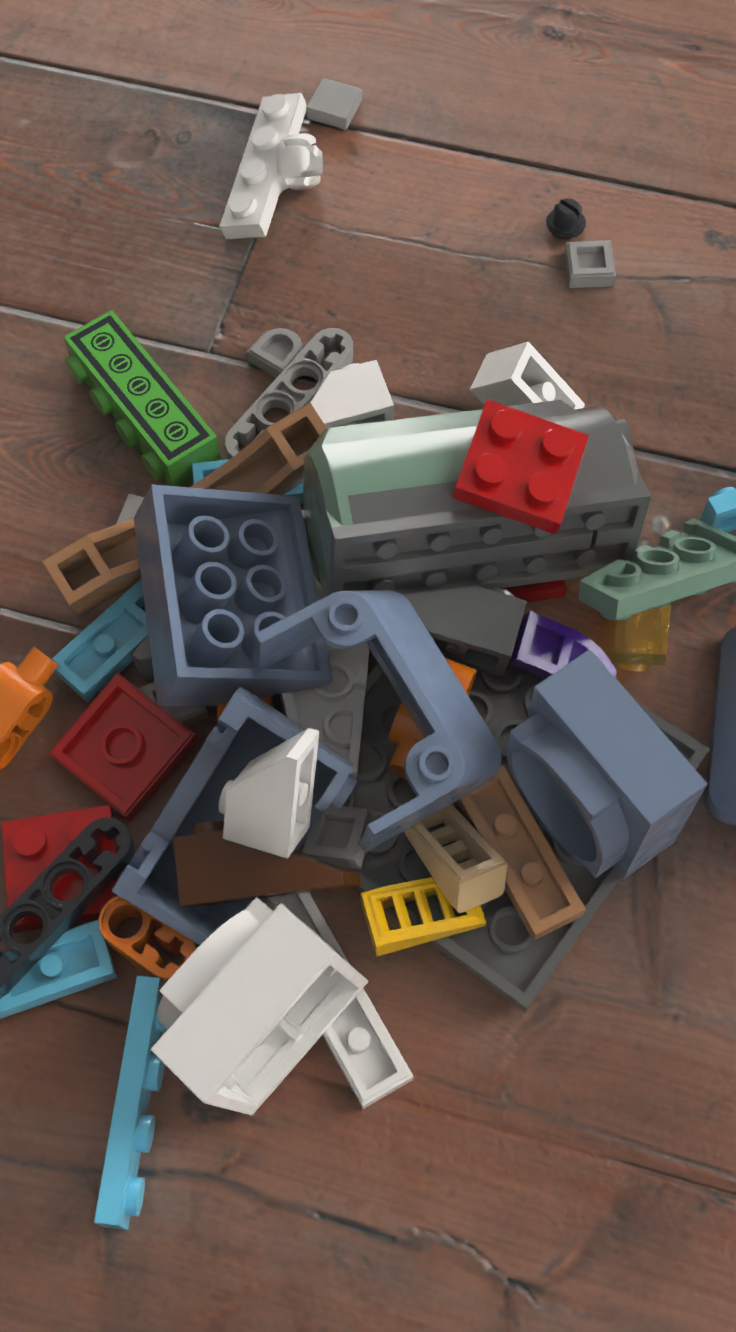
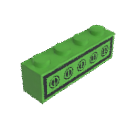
[63,310,221,487]

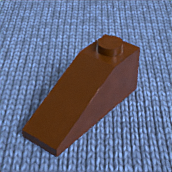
[173,821,361,907]

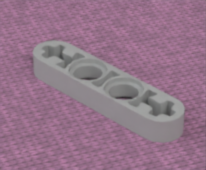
[225,328,353,459]

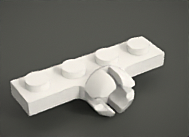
[219,93,323,239]

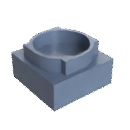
[506,649,707,880]

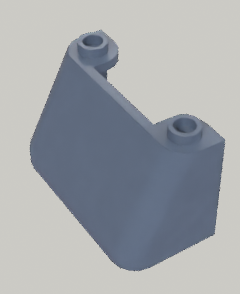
[112,686,357,945]

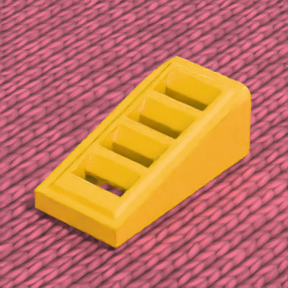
[360,877,486,957]

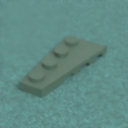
[578,518,736,621]

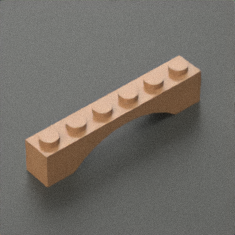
[42,403,327,617]

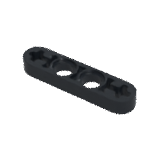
[0,817,135,999]

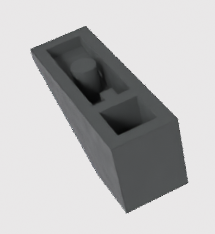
[403,585,527,678]

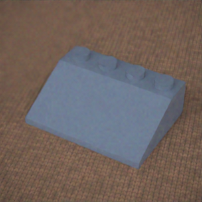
[134,484,333,706]

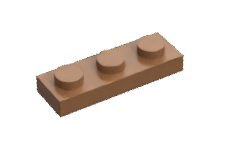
[457,765,586,941]

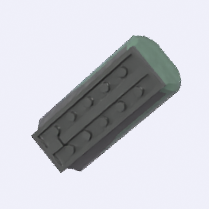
[303,400,651,596]

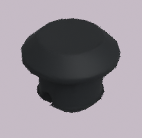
[546,198,586,239]

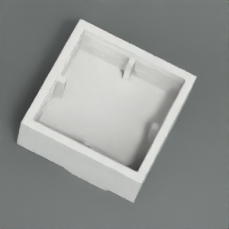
[150,897,369,1115]

